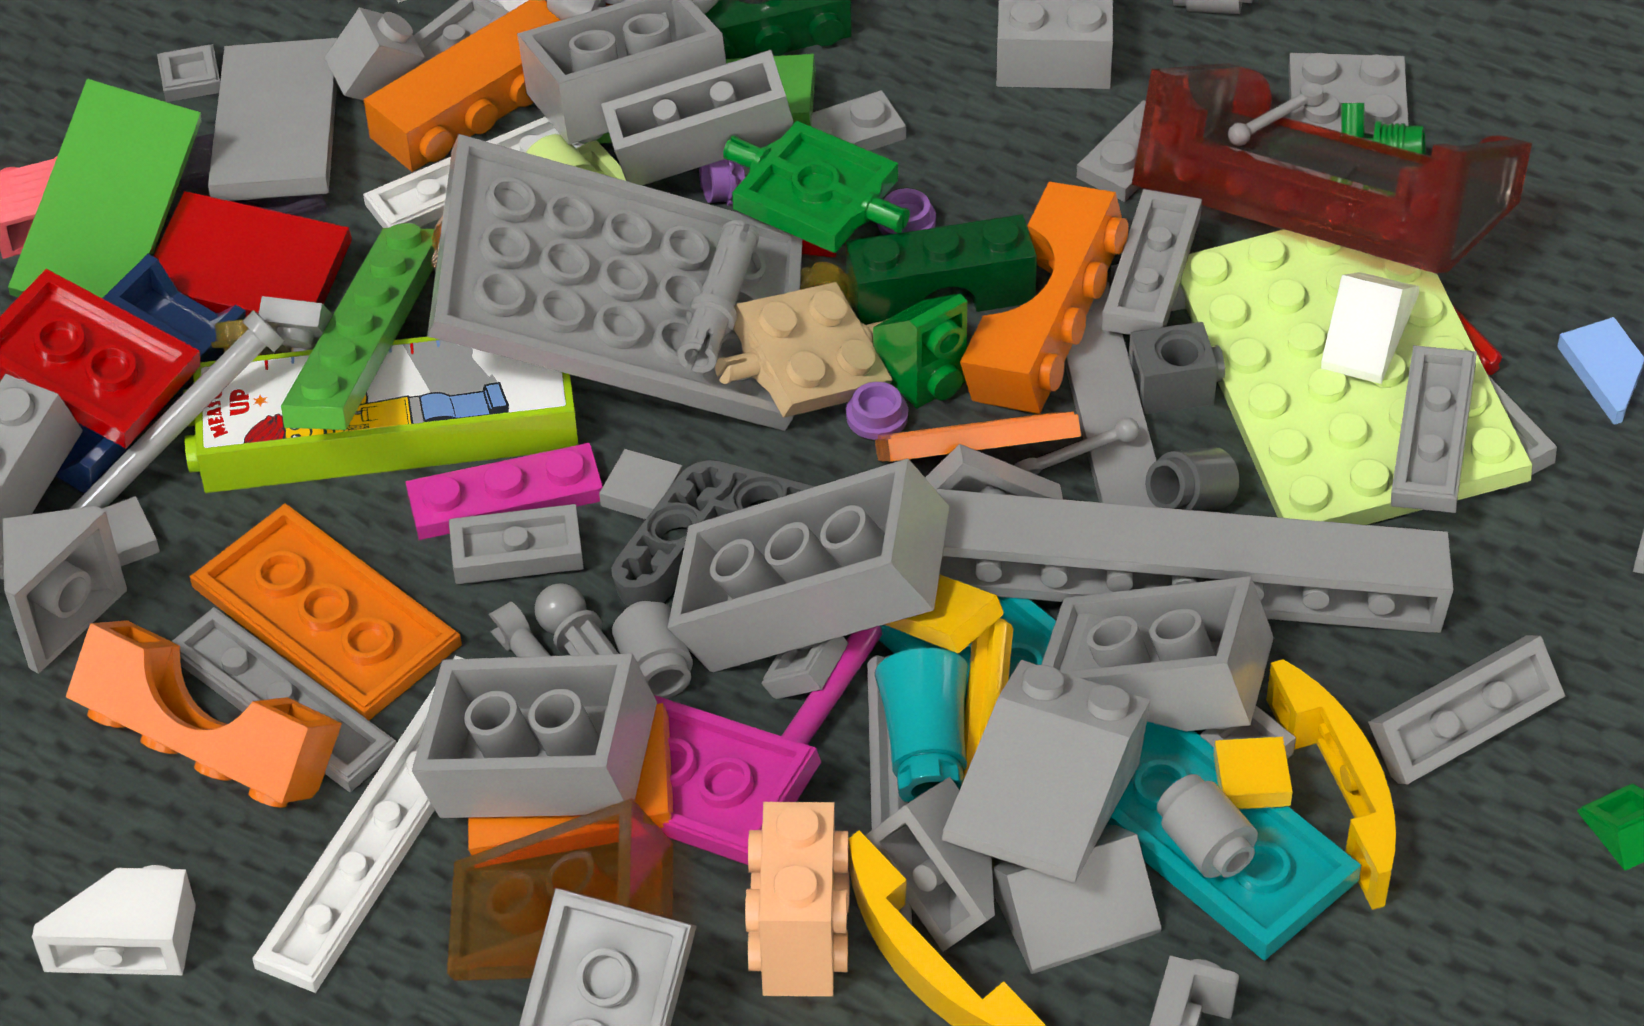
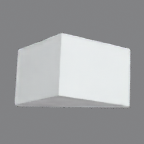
[1321,272,1419,384]

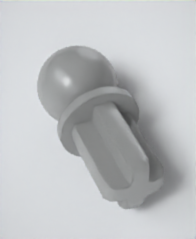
[535,583,619,655]

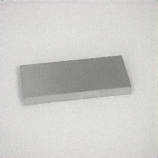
[208,38,337,201]

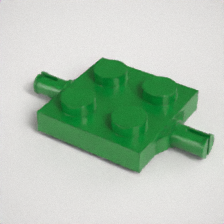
[723,121,910,253]

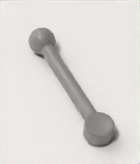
[1228,83,1324,146]
[1014,418,1139,474]

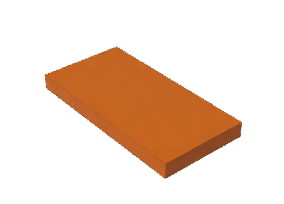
[190,503,462,721]

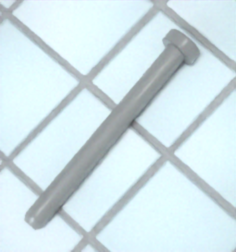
[70,310,285,509]

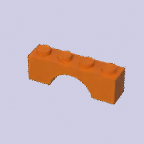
[960,182,1128,414]
[66,620,342,808]

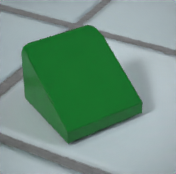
[1577,783,1644,871]

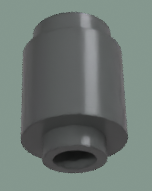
[1145,447,1239,512]

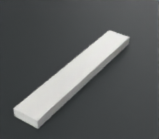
[253,655,464,993]

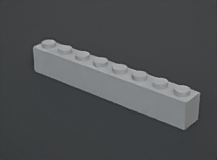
[935,489,1454,633]

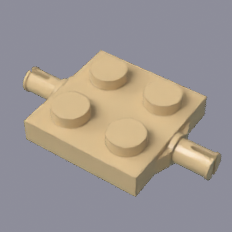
[715,282,893,418]

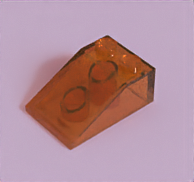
[447,798,673,981]

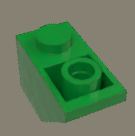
[873,294,967,409]

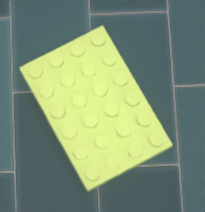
[1180,199,1532,525]

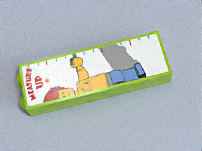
[183,336,578,493]

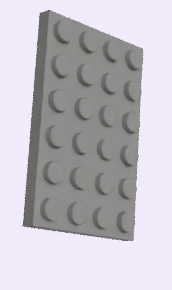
[427,134,802,431]

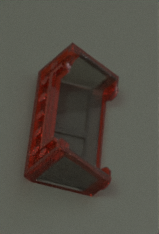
[1131,63,1532,274]

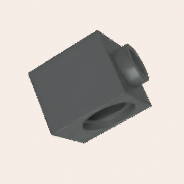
[1129,322,1225,414]

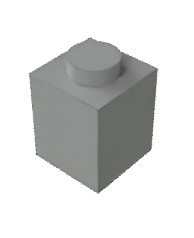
[324,7,424,100]

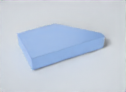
[1557,317,1644,425]

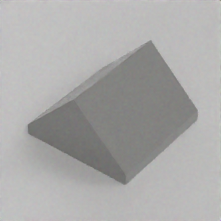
[2,506,127,674]
[991,824,1161,974]

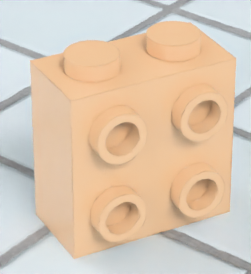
[745,802,850,996]

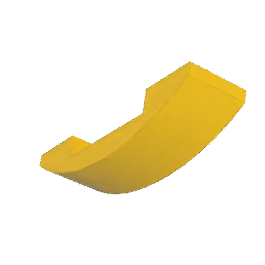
[1266,659,1396,910]
[849,830,1046,1026]

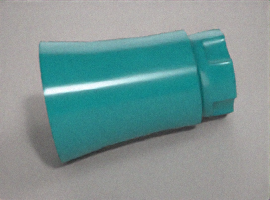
[874,648,968,802]

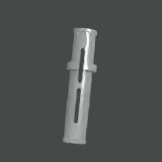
[677,220,759,373]

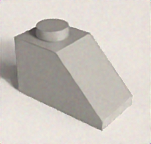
[865,777,995,952]

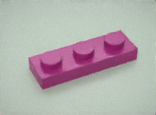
[405,443,603,540]

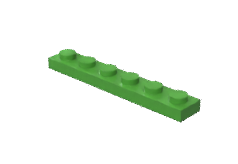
[281,223,441,430]

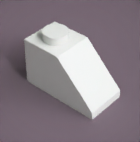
[32,865,196,975]

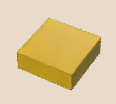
[1213,737,1293,809]

